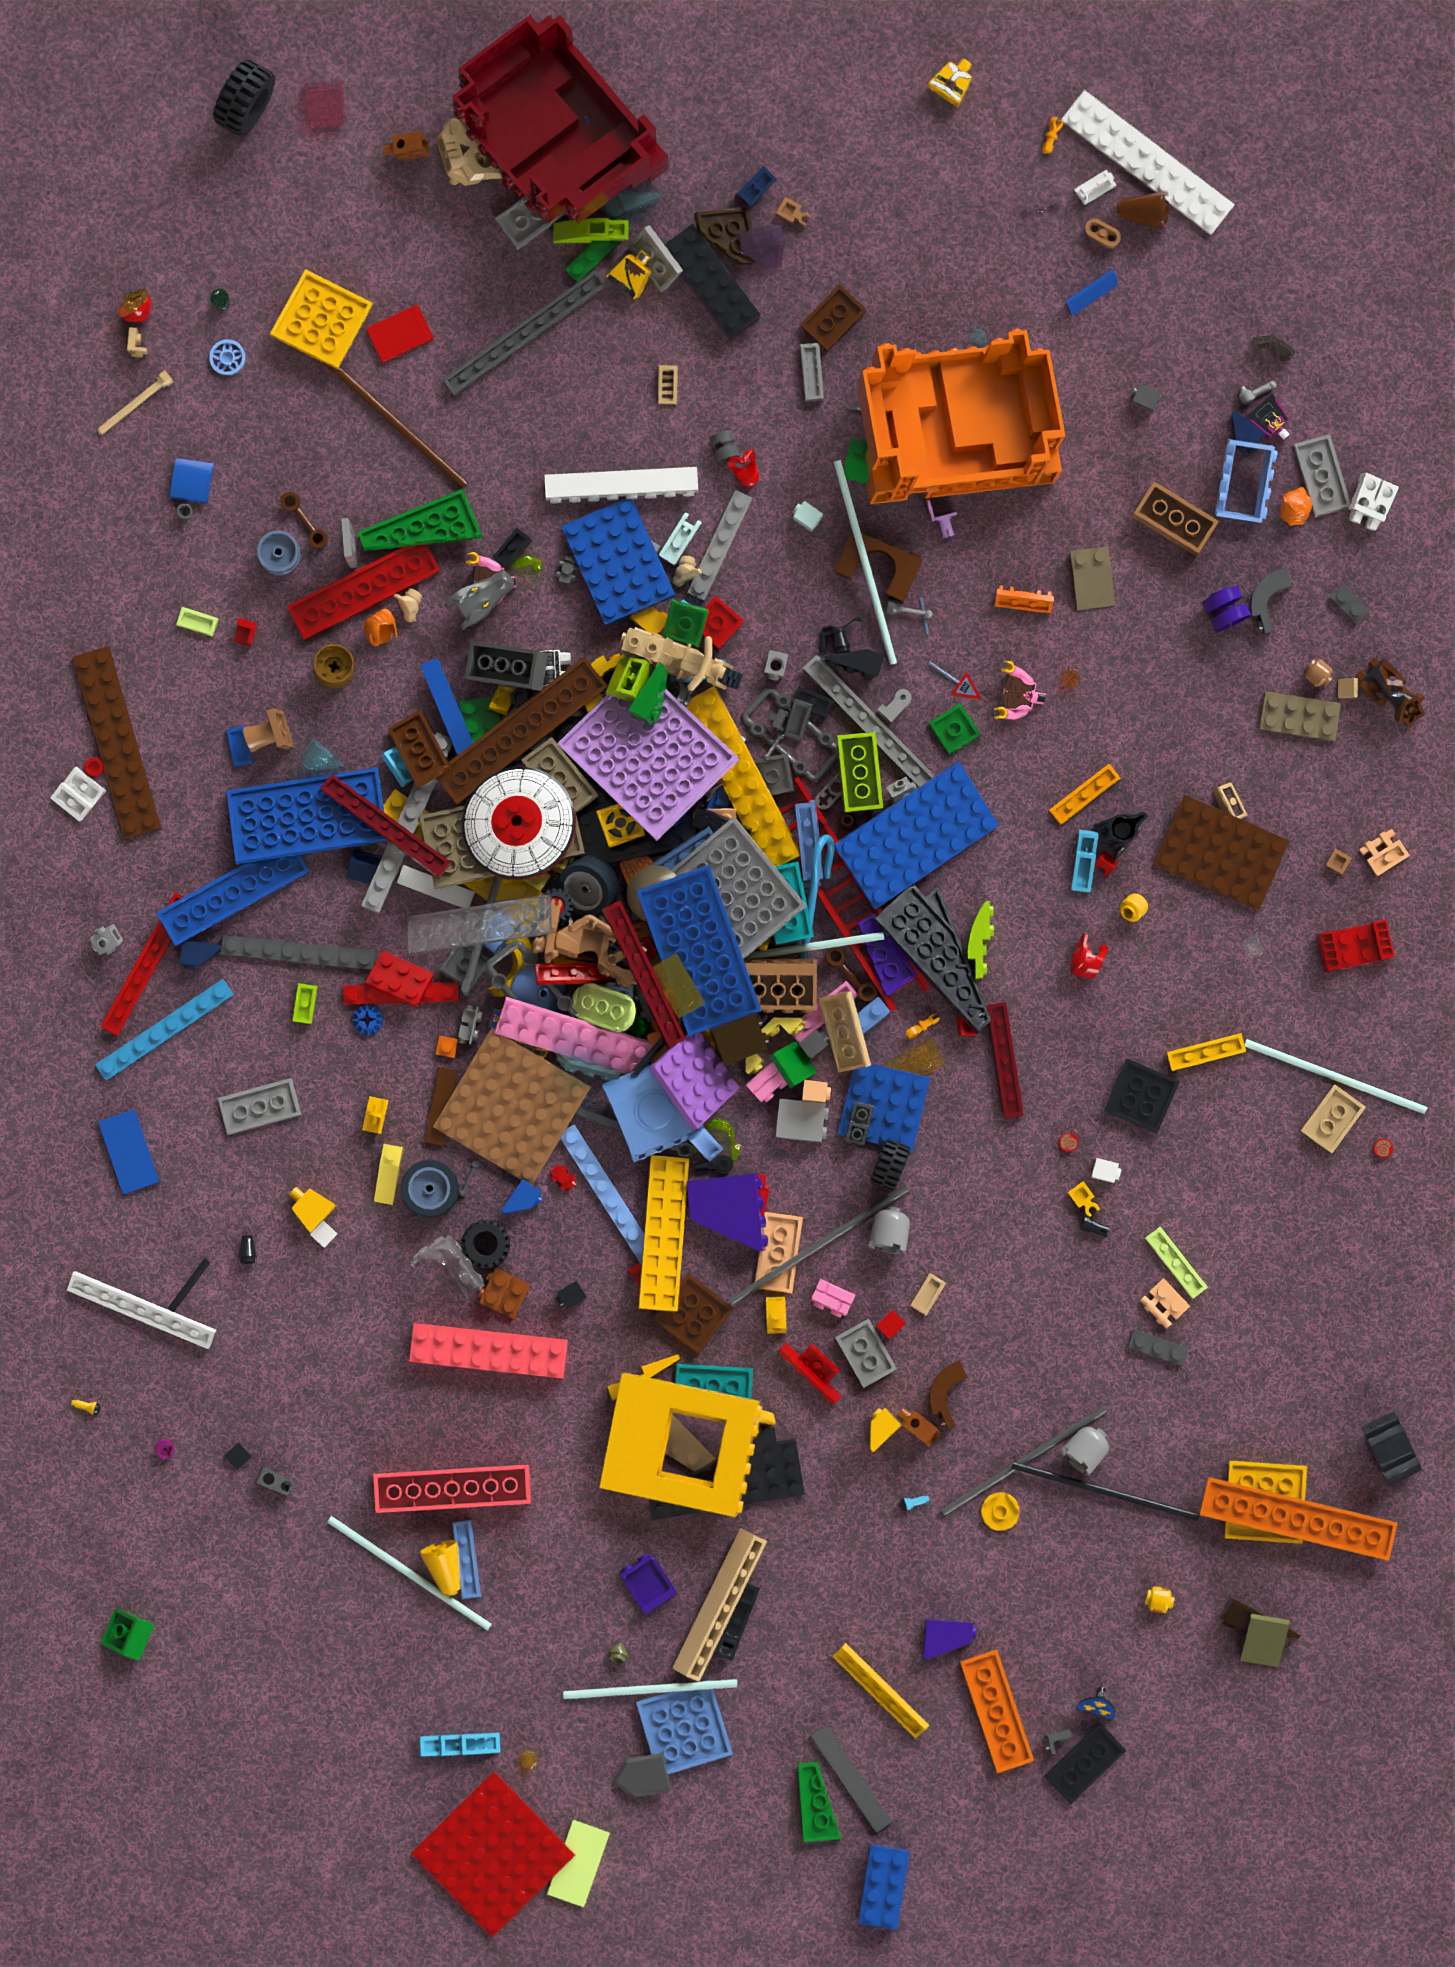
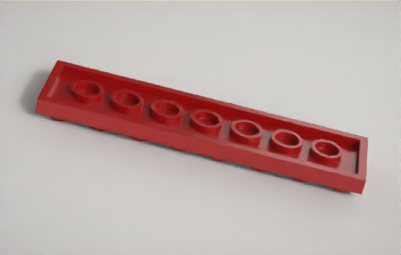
[287,544,441,640]

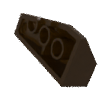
[1220,1598,1301,1639]

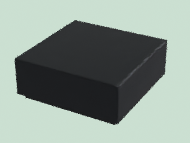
[224,1443,252,1470]

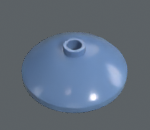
[511,962,566,1012]

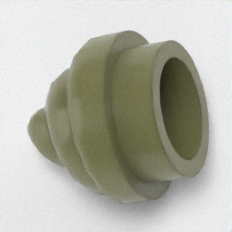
[608,1642,628,1664]

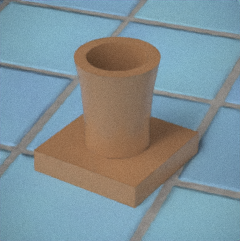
[243,708,294,752]

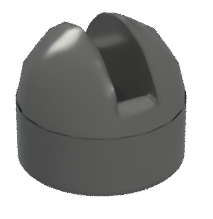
[176,504,192,520]

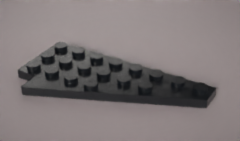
[873,884,991,1034]
[649,1425,805,1520]

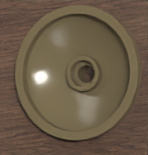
[627,865,677,922]

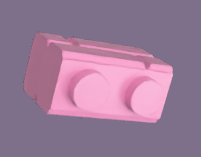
[746,1061,787,1103]
[811,1279,855,1318]

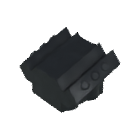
[1361,1411,1422,1486]

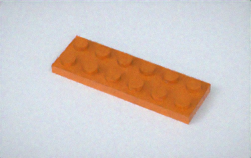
[960,1649,1034,1773]

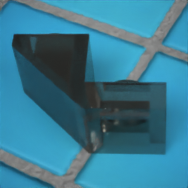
[1252,334,1295,362]

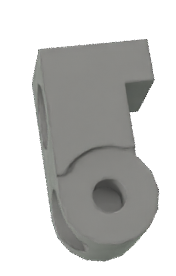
[877,689,911,725]

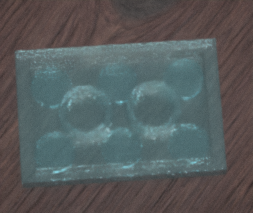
[556,1053,621,1081]

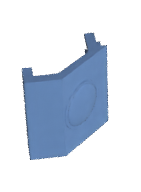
[602,1063,704,1162]

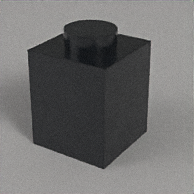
[556,1281,587,1309]

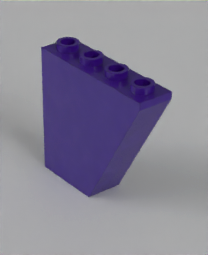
[687,1174,769,1251]

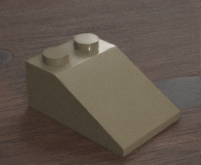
[1069,546,1115,611]

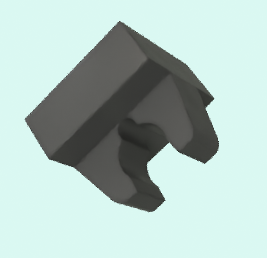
[767,709,790,733]

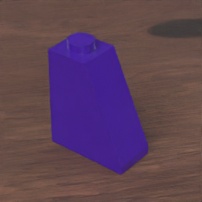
[923,1619,976,1659]

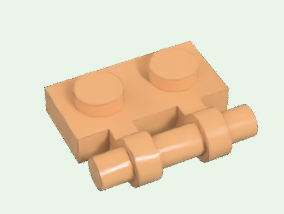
[1359,829,1410,877]
[1140,1278,1190,1329]

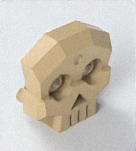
[436,118,502,186]

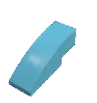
[1071,830,1099,892]

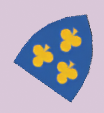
[1076,1687,1116,1720]

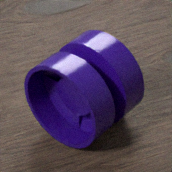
[1202,585,1252,632]

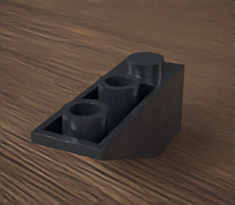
[821,649,885,680]

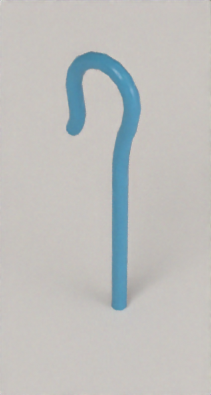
[800,835,835,959]

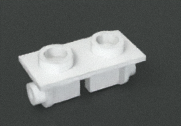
[1074,170,1117,205]

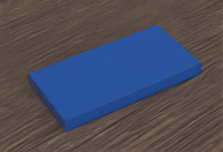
[98,1109,160,1195]

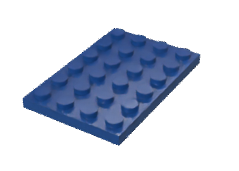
[561,498,676,627]

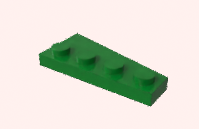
[797,1762,842,1842]

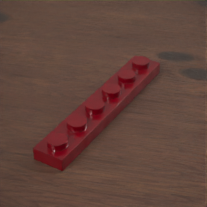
[987,1002,1024,1119]

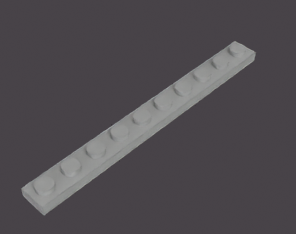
[803,655,935,787]
[361,733,453,914]

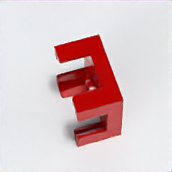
[702,595,744,652]

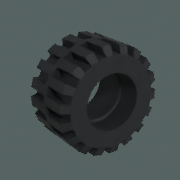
[870,1139,910,1192]
[461,1220,510,1268]

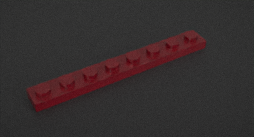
[320,774,451,878]
[602,901,686,1048]

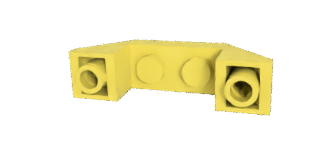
[745,1018,806,1075]

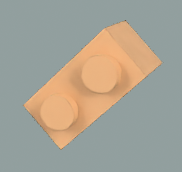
[802,1080,831,1103]

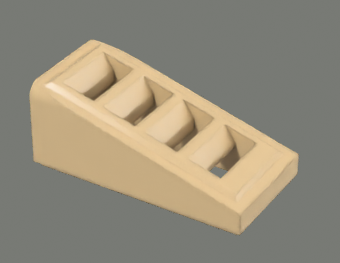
[658,365,678,404]

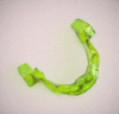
[692,1119,741,1161]

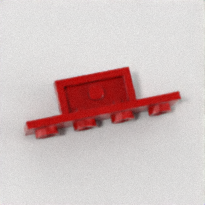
[778,1342,841,1405]

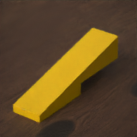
[607,1354,680,1401]

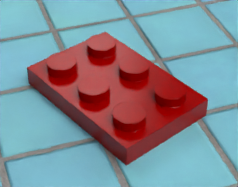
[365,950,434,1008]

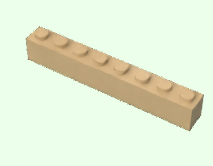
[672,1528,767,1682]

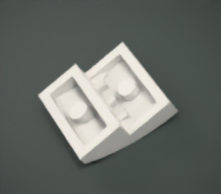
[51,767,106,822]

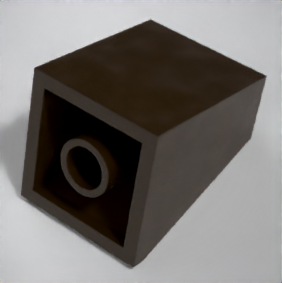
[709,1013,769,1066]

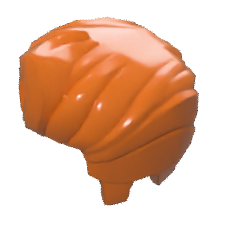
[1279,487,1312,526]
[363,608,397,646]

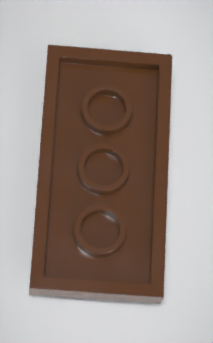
[388,710,452,788]

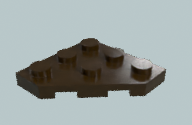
[694,207,759,265]

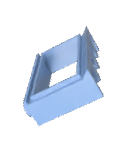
[1215,439,1277,523]

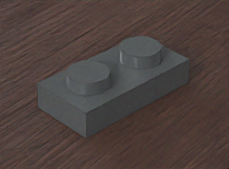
[1329,584,1369,624]

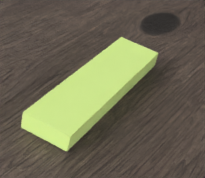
[1145,1227,1208,1299]

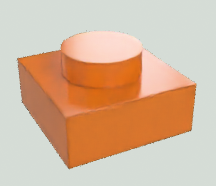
[436,1036,458,1058]

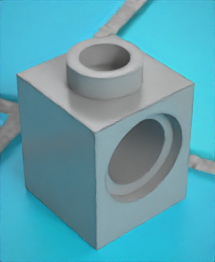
[764,650,788,681]

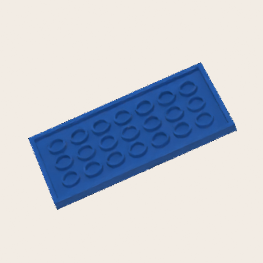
[833,761,999,909]
[226,767,388,864]
[637,865,762,1036]

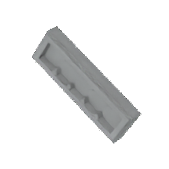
[800,343,824,402]

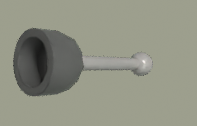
[886,599,933,618]

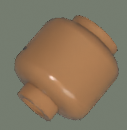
[1304,659,1333,687]

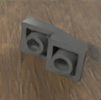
[846,1101,874,1145]

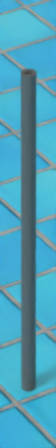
[941,1406,1107,1516]

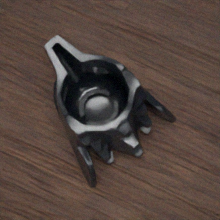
[1093,812,1148,860]

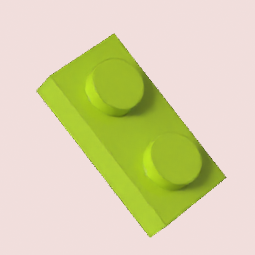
[293,983,318,1024]

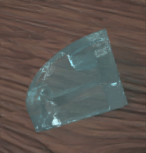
[968,324,988,348]

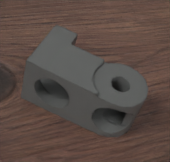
[256,1466,295,1496]

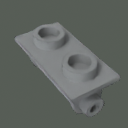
[458,1005,483,1046]

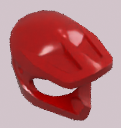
[1070,933,1108,979]

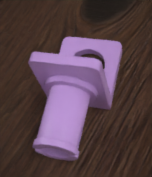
[925,499,957,538]

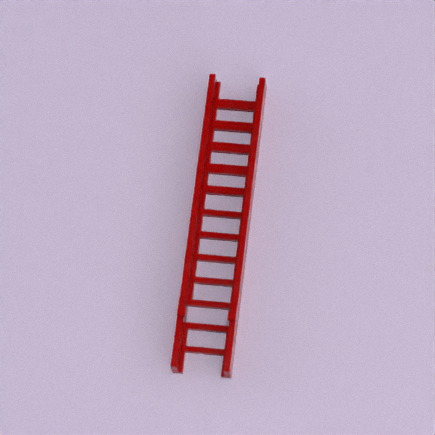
[779,777,930,1013]

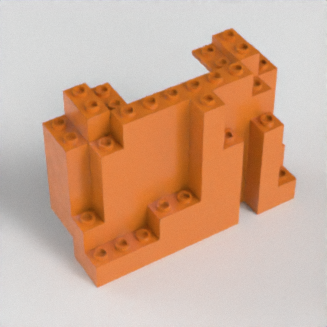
[857,329,1065,504]

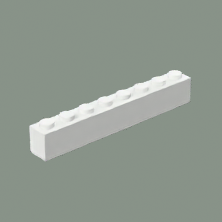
[545,467,698,504]

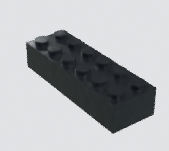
[664,224,761,340]

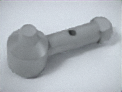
[1239,381,1277,405]

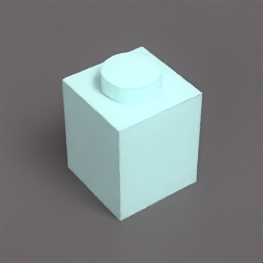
[792,501,823,532]

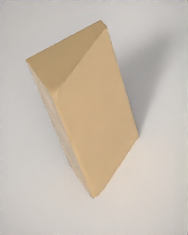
[1212,782,1248,819]

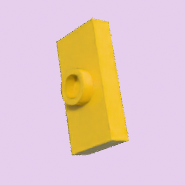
[489,685,518,716]

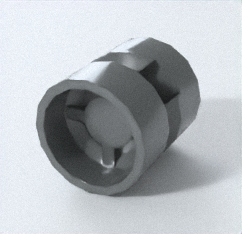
[709,430,740,464]

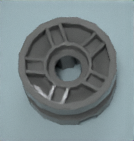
[667,680,692,707]

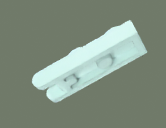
[659,512,702,566]

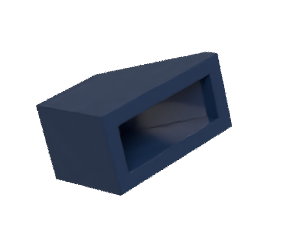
[1231,410,1265,454]
[180,941,222,970]

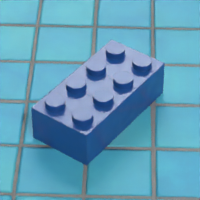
[858,1844,909,1930]

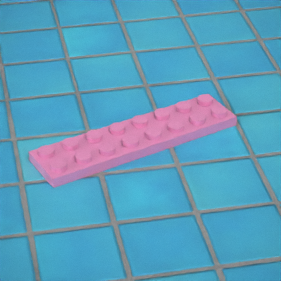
[494,997,653,1074]

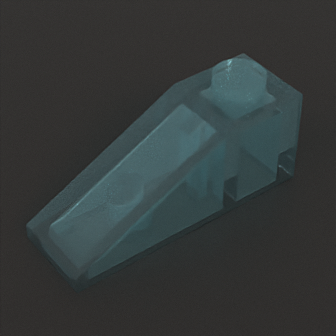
[602,191,661,220]

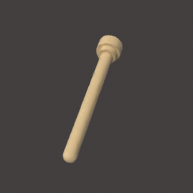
[98,370,174,434]

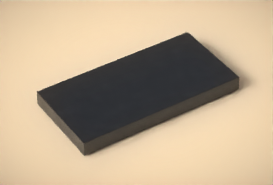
[1044,1722,1127,1805]

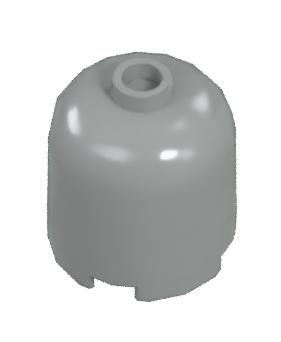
[868,1207,910,1254]
[1060,1427,1109,1476]

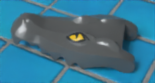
[444,571,514,630]

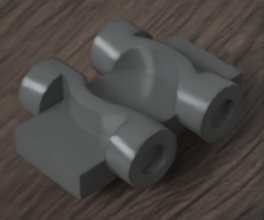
[556,556,579,585]

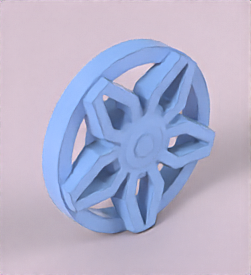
[209,340,245,375]

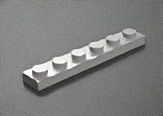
[687,490,753,601]

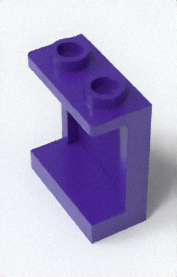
[619,1553,678,1614]

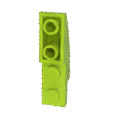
[553,218,629,243]
[967,901,994,979]

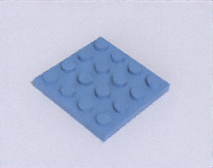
[636,1679,733,1774]

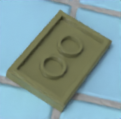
[1240,1614,1290,1667]

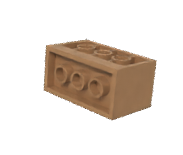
[744,958,817,1013]

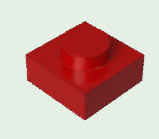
[957,1016,979,1036]

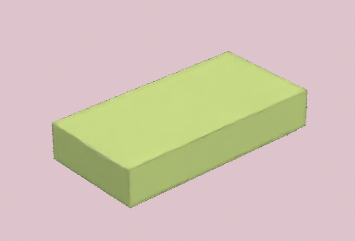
[176,607,219,637]

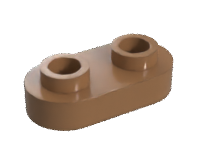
[1085,219,1121,248]

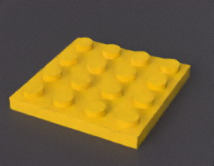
[270,270,373,369]
[1224,1461,1307,1544]

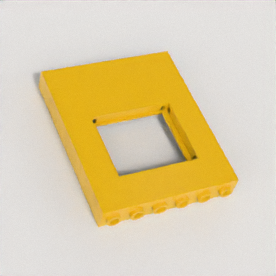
[599,1373,762,1517]

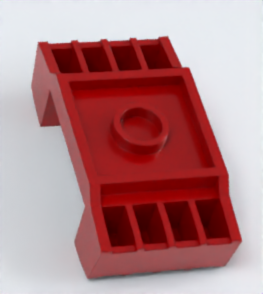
[1316,919,1395,973]

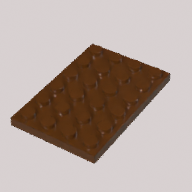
[1153,794,1290,911]

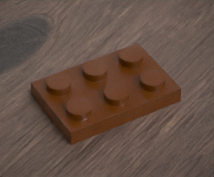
[800,284,867,352]

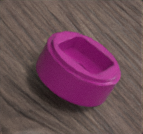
[155,1439,175,1459]

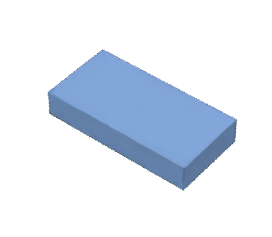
[688,1127,723,1162]

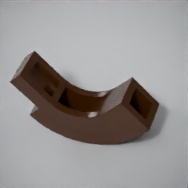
[929,1360,968,1429]

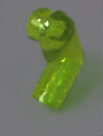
[514,556,543,571]

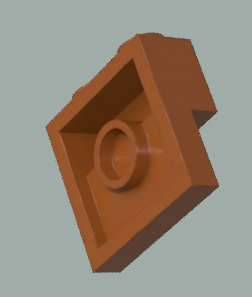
[477,1268,531,1319]

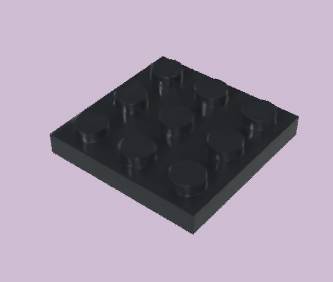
[1104,1058,1180,1134]

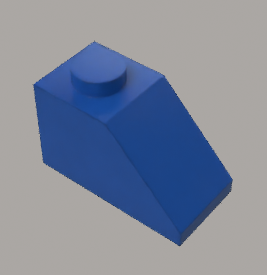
[501,1179,543,1214]

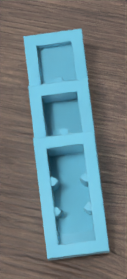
[418,1733,500,1757]

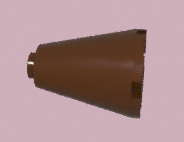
[1116,192,1169,230]

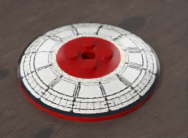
[462,767,576,880]

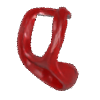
[727,449,759,488]

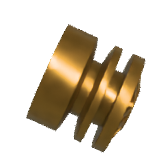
[314,644,354,689]

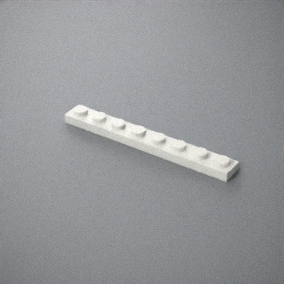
[67,1271,216,1349]

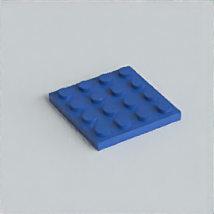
[838,1063,930,1152]

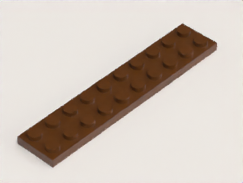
[72,646,162,839]
[436,657,608,805]

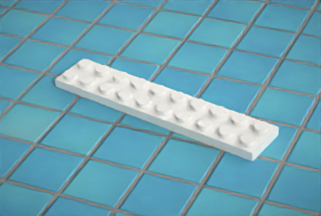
[1061,90,1234,235]

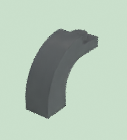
[1250,568,1292,635]

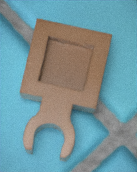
[776,197,811,227]

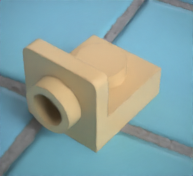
[127,327,148,358]

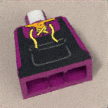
[1245,393,1290,441]

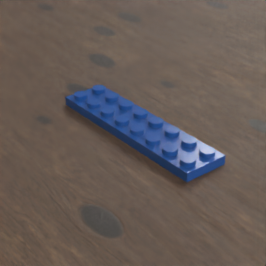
[156,855,309,947]

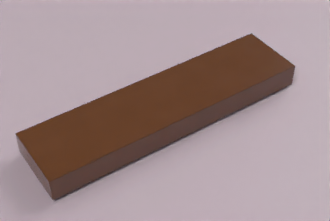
[425,1067,458,1146]

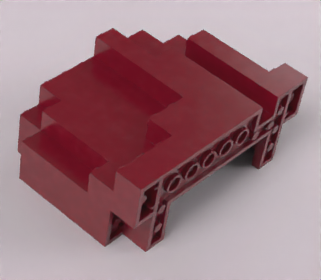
[452,14,668,224]

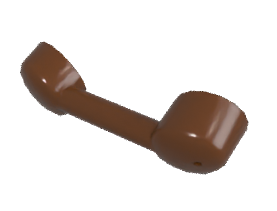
[280,492,329,549]
[825,947,877,1003]

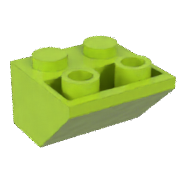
[605,656,654,702]

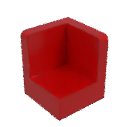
[234,617,258,647]
[876,1310,906,1340]

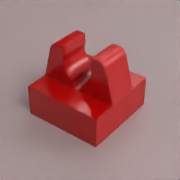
[1094,851,1119,877]

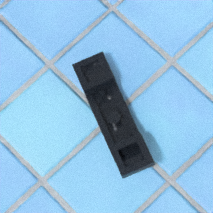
[714,1583,760,1661]

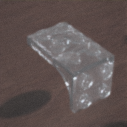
[410,1235,485,1299]

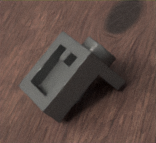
[1044,1728,1072,1754]

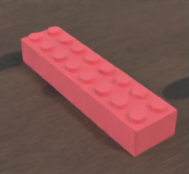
[409,1323,568,1379]
[373,1465,531,1513]

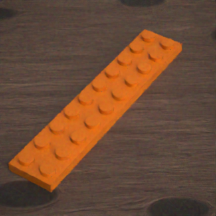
[1199,1477,1398,1561]

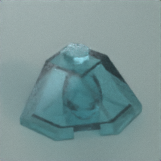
[300,738,345,772]

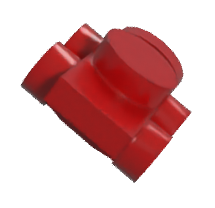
[550,1164,577,1192]

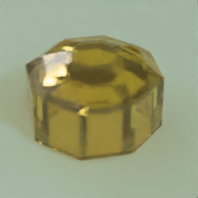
[519,1750,538,1769]

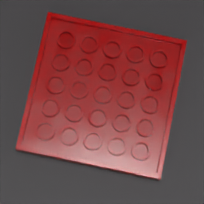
[411,1771,576,1937]

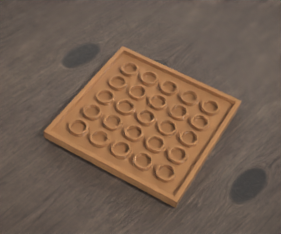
[433,1028,591,1185]

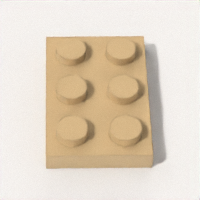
[1301,1084,1366,1154]

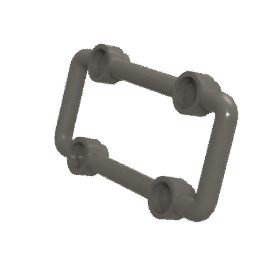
[742,688,838,783]
[485,941,578,1019]

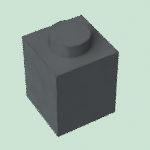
[1130,384,1161,413]
[799,1030,829,1059]

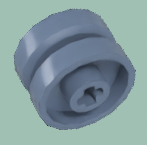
[257,530,301,576]

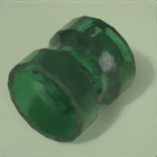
[210,288,231,311]

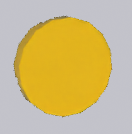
[981,1492,1019,1531]

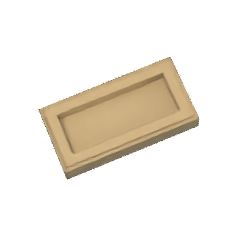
[910,1273,946,1316]

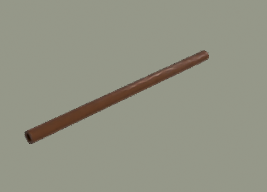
[323,362,469,489]

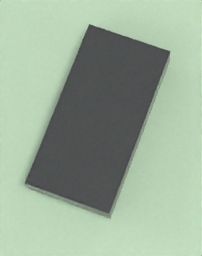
[783,699,813,741]

